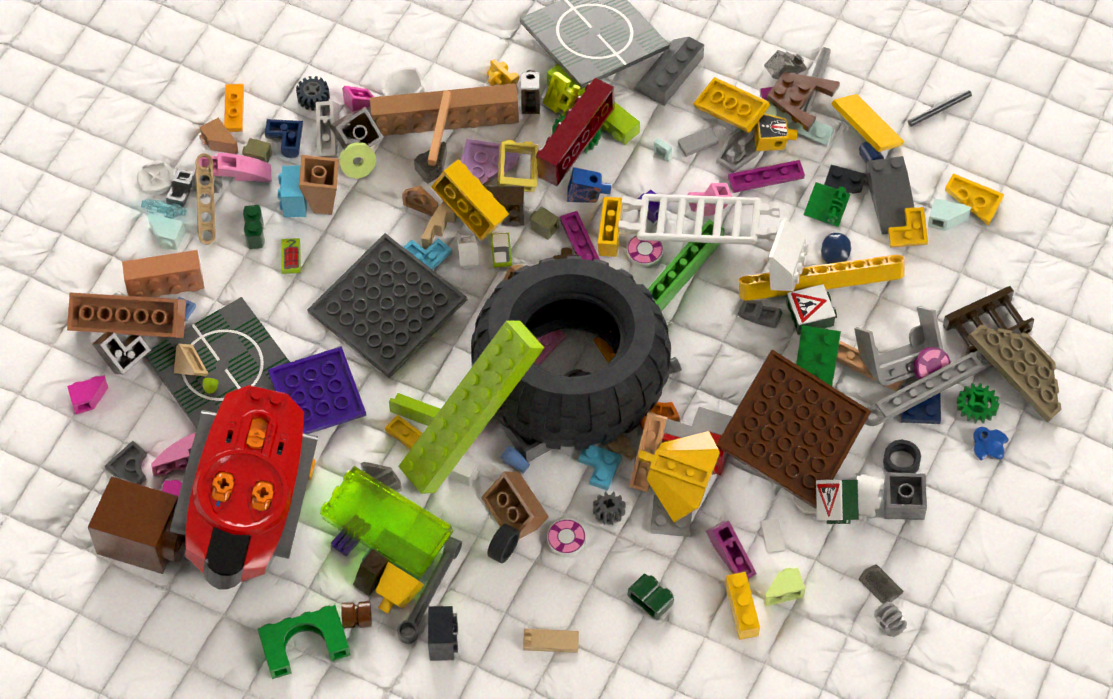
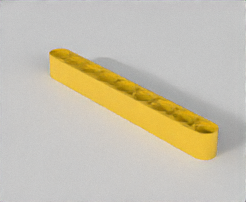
[739,255,905,301]

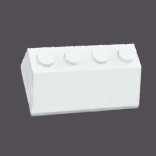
[769,219,809,291]

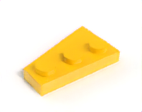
[945,173,1004,226]

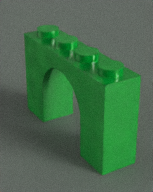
[257,605,351,679]

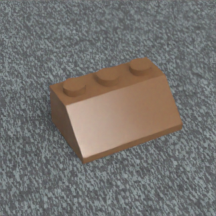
[481,471,549,539]

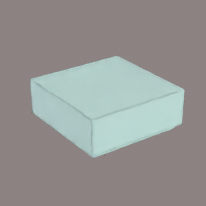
[654,138,672,161]

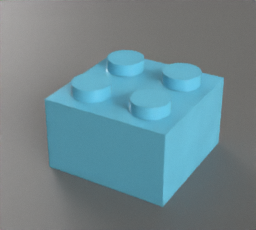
[278,165,307,217]

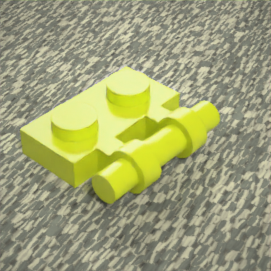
[543,72,580,115]

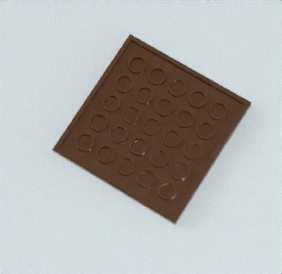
[716,350,871,509]

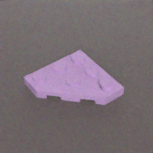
[461,139,520,185]

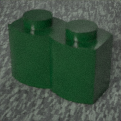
[243,205,265,249]
[627,573,674,620]

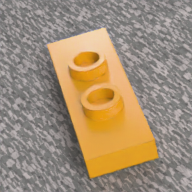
[224,84,244,132]

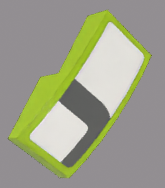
[491,232,512,268]

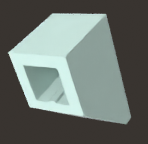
[928,198,971,231]

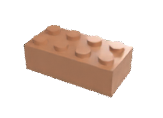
[122,250,205,297]

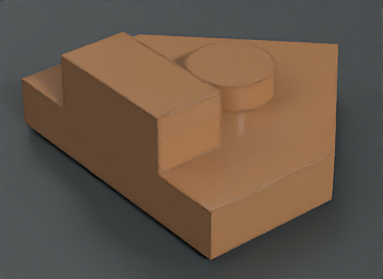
[402,186,438,217]

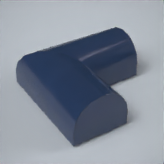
[265,119,303,158]

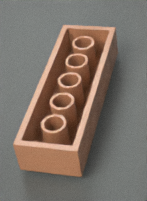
[67,292,186,338]

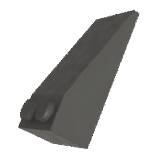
[865,156,915,235]

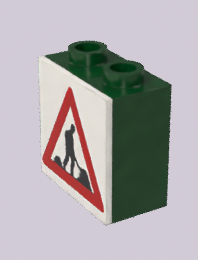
[786,284,837,335]
[816,480,859,524]

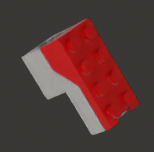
[661,407,732,476]

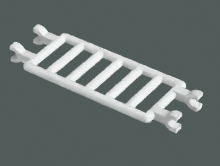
[618,194,780,245]

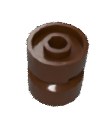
[341,601,372,629]

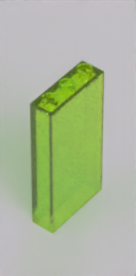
[320,466,454,580]

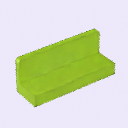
[389,393,440,426]

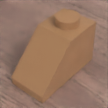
[199,117,239,154]

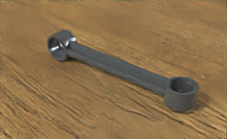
[397,537,462,644]

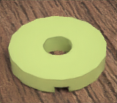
[339,142,376,179]

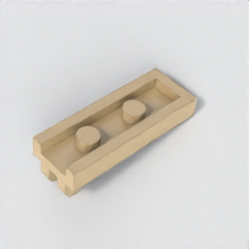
[523,628,579,653]

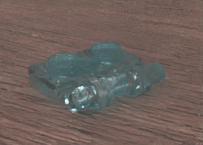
[141,199,187,219]

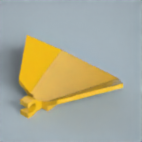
[638,431,720,523]

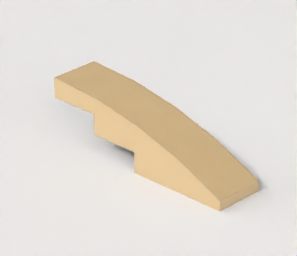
[421,201,457,249]

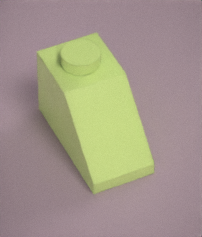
[764,567,805,607]

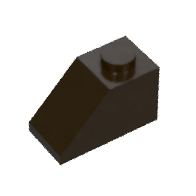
[353,548,392,597]

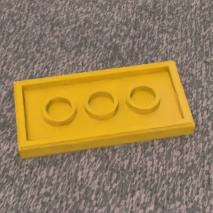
[693,77,771,133]
[831,94,904,152]

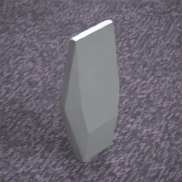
[716,127,761,173]

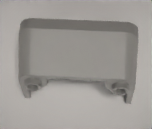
[854,306,943,385]

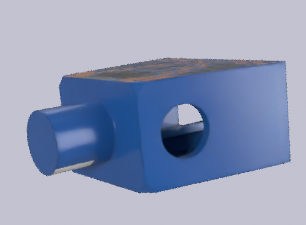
[567,167,611,203]

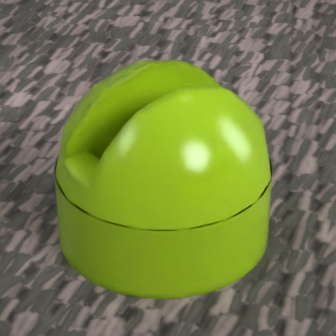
[202,378,219,394]

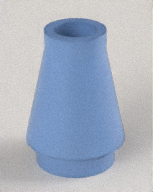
[500,446,530,473]

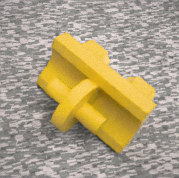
[487,59,520,86]

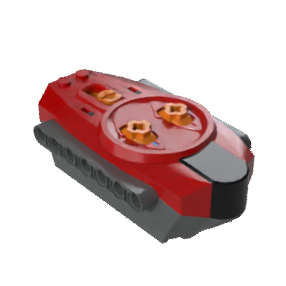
[170,385,318,590]

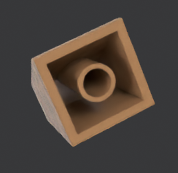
[299,155,339,215]

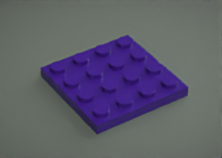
[268,346,366,434]

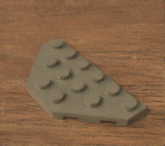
[967,325,1062,423]

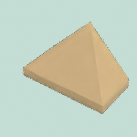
[174,344,208,376]

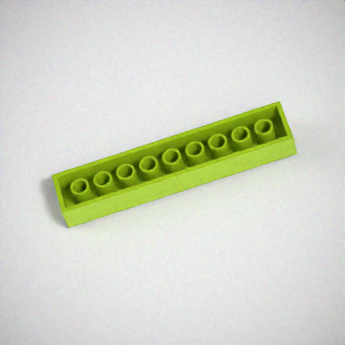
[398,321,544,494]

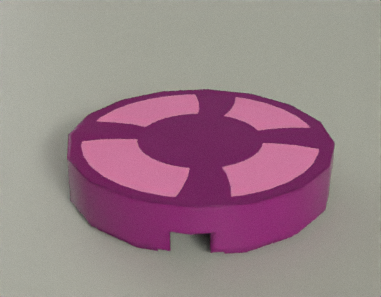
[914,347,951,380]

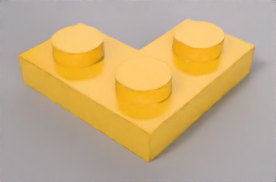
[888,207,928,248]

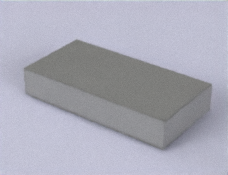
[678,127,719,157]

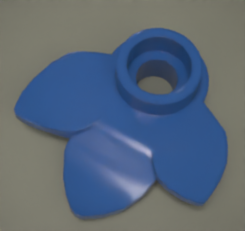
[973,427,1009,461]

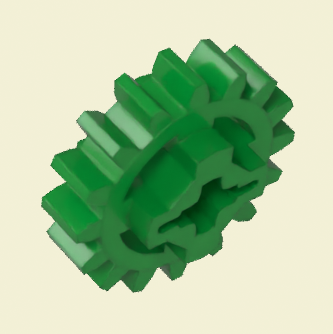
[956,383,1000,424]

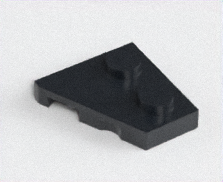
[824,165,867,194]

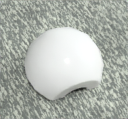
[381,67,426,96]

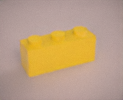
[598,197,623,257]
[725,572,760,640]

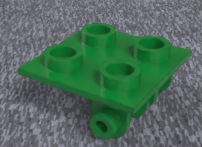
[803,182,851,227]

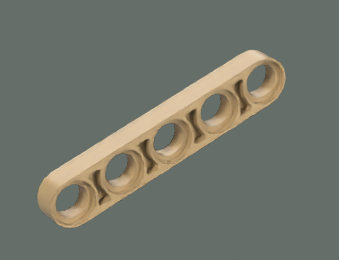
[195,153,216,245]

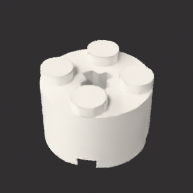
[853,473,884,517]

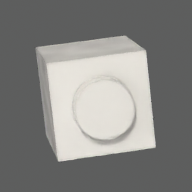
[448,456,480,487]

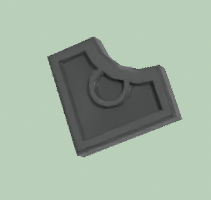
[105,441,147,485]

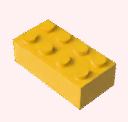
[431,159,509,242]

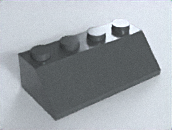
[634,36,704,106]

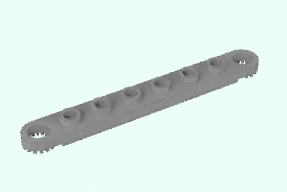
[865,350,992,426]

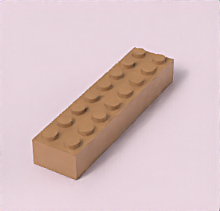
[370,84,519,137]

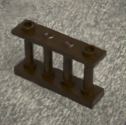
[943,286,1034,356]

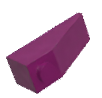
[706,521,757,579]

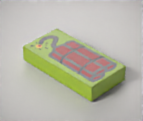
[281,238,301,274]

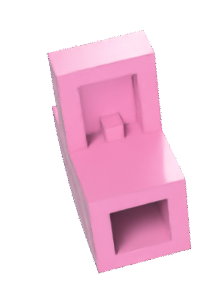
[687,183,732,216]

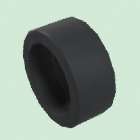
[883,439,921,473]
[487,523,520,564]

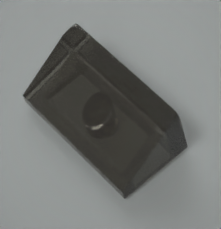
[859,564,904,604]

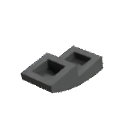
[166,169,195,207]
[738,300,782,328]

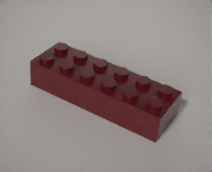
[536,78,615,186]

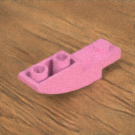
[199,153,271,182]
[151,433,195,476]

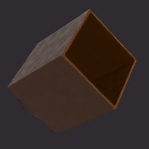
[88,476,185,574]

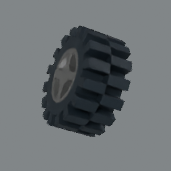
[296,76,330,111]

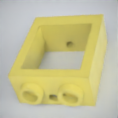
[497,140,538,192]

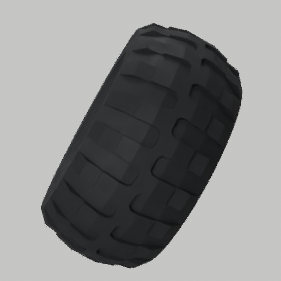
[471,256,671,450]

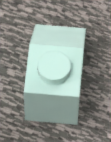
[147,213,186,250]

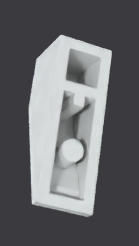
[316,101,340,157]

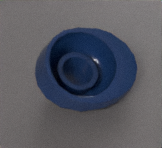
[821,233,852,264]

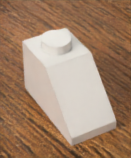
[456,234,479,268]

